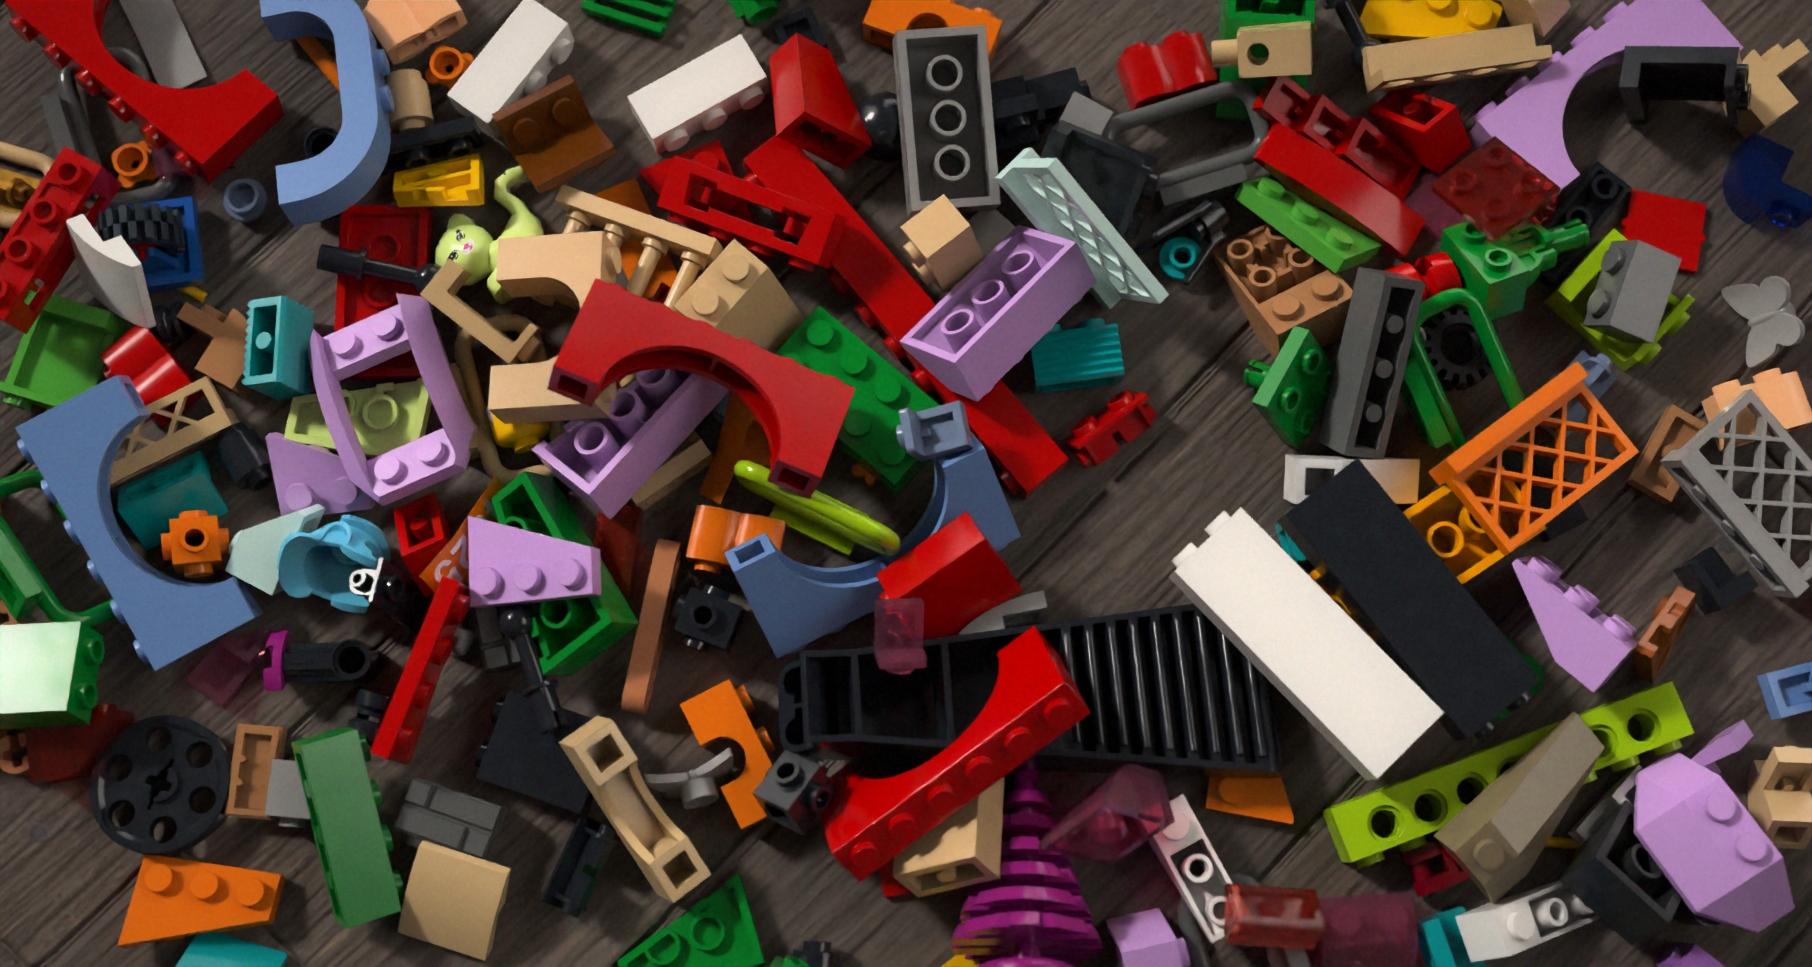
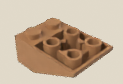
[1211,223,1353,360]

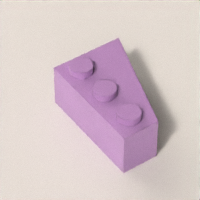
[1105,908,1190,967]

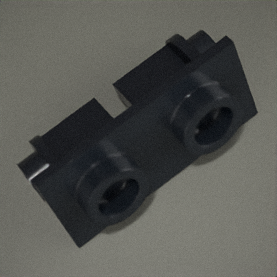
[349,557,427,634]
[540,814,619,918]

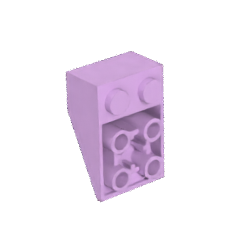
[1512,555,1639,693]

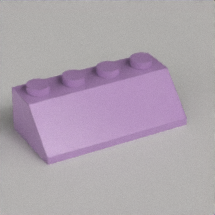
[900,225,1097,402]

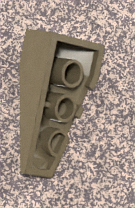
[1433,712,1605,904]

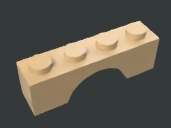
[559,716,712,903]

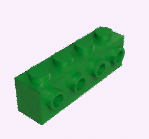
[291,726,404,929]

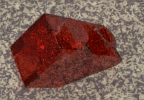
[24,704,135,785]

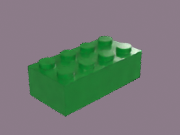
[775,306,940,497]

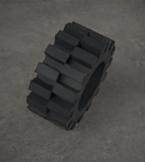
[1422,306,1501,391]

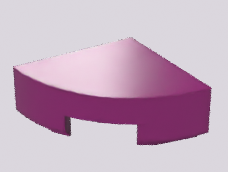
[263,630,290,691]

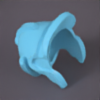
[277,514,391,613]

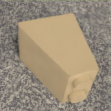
[673,239,806,354]

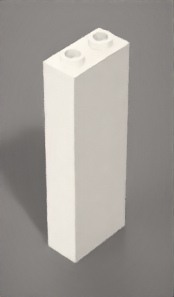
[1168,507,1444,780]

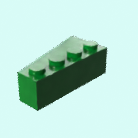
[491,471,639,676]

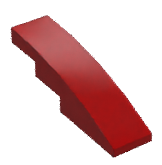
[1252,76,1421,202]
[1252,122,1426,258]

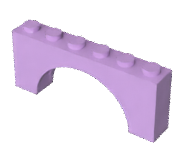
[1468,0,1744,214]

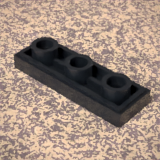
[380,116,484,177]
[1538,161,1632,287]

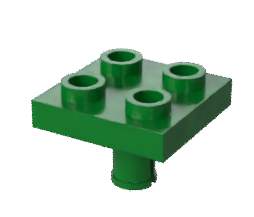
[1243,326,1335,448]

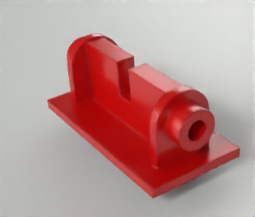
[1063,390,1157,469]

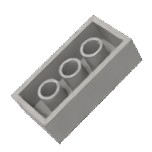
[892,25,1001,217]

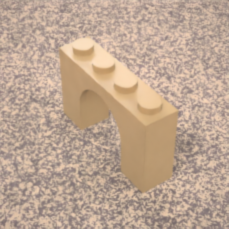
[488,231,622,424]

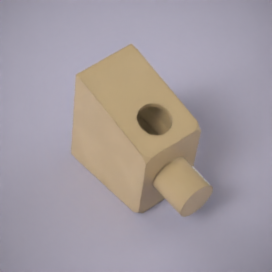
[1211,21,1313,78]

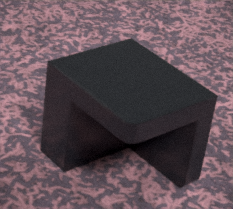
[1673,547,1759,615]

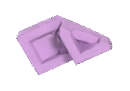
[1691,719,1754,775]

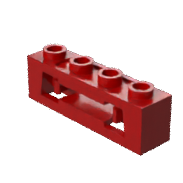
[0,146,122,335]
[657,155,847,273]

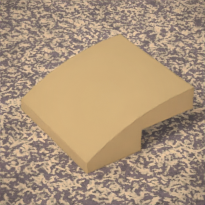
[398,840,511,961]

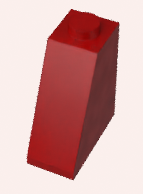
[769,32,872,170]

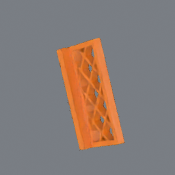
[1428,361,1639,555]

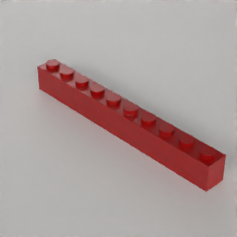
[743,134,1069,500]

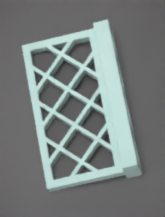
[994,148,1169,309]

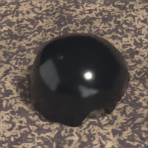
[856,91,902,163]

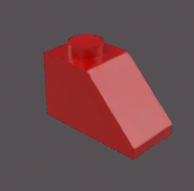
[1368,88,1472,173]
[393,491,454,597]

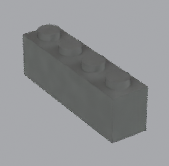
[1318,267,1426,460]

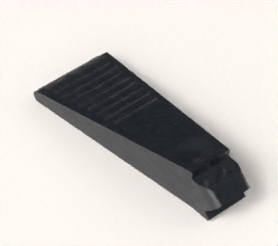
[778,604,1284,778]

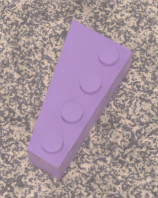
[531,369,730,520]

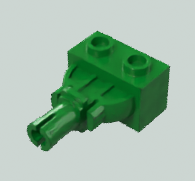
[1440,216,1590,320]

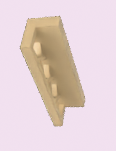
[1362,24,1553,93]
[110,376,240,488]

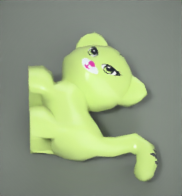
[435,166,544,304]

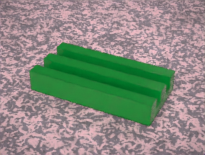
[581,0,677,39]

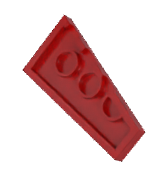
[370,576,471,764]

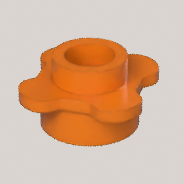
[425,45,474,90]
[111,141,161,189]

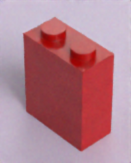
[876,511,1023,641]

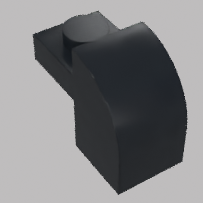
[991,75,1040,152]

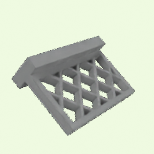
[1659,389,1812,598]

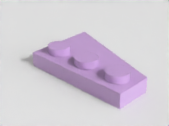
[468,516,602,608]

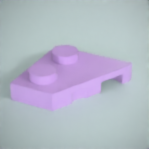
[265,432,375,516]

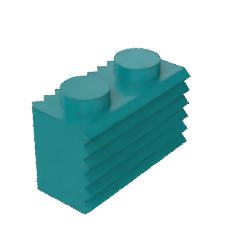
[241,296,314,400]
[1028,318,1125,395]

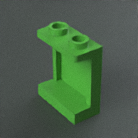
[0,290,128,412]

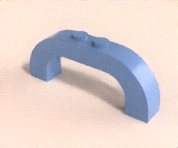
[260,0,395,227]

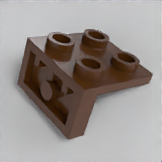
[492,74,616,193]

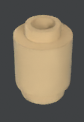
[385,69,434,133]

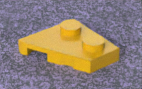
[393,153,485,207]

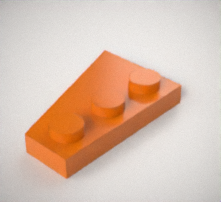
[117,854,286,949]

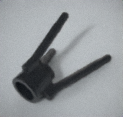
[1133,197,1229,286]

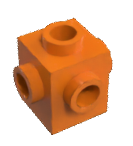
[161,510,230,578]

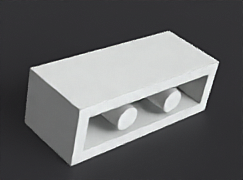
[447,0,575,139]
[627,34,770,154]

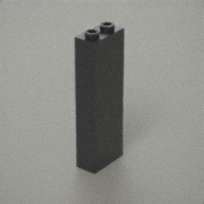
[1277,458,1540,741]

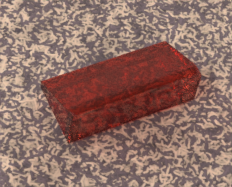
[594,506,644,599]
[1224,884,1326,949]

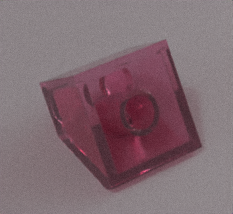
[1041,763,1175,865]
[1307,891,1418,967]

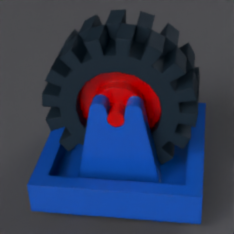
[97,196,205,292]

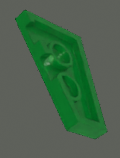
[617,873,767,967]

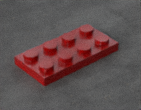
[334,205,433,380]

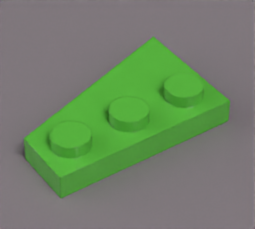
[1234,177,1382,274]

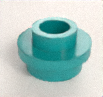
[1159,237,1202,281]

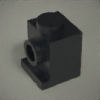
[1025,67,1092,134]

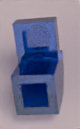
[1723,132,1812,229]

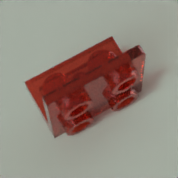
[1431,136,1561,242]

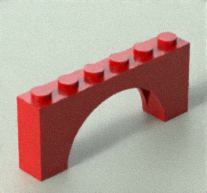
[4,0,284,184]
[547,278,856,499]
[820,626,1090,882]

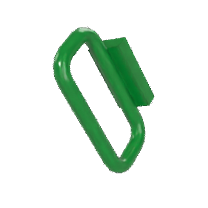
[1399,288,1525,454]
[0,470,116,628]

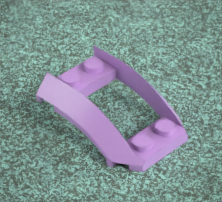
[306,293,478,506]

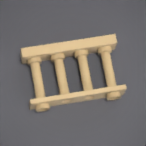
[529,185,724,311]

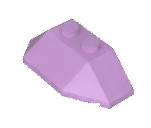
[1634,750,1795,934]

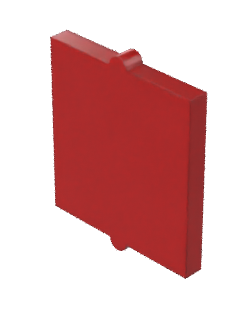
[1619,189,1707,274]

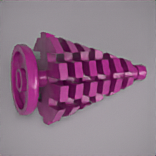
[949,770,1103,967]

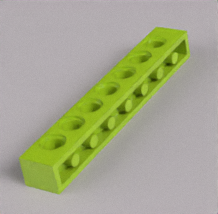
[1321,681,1695,868]

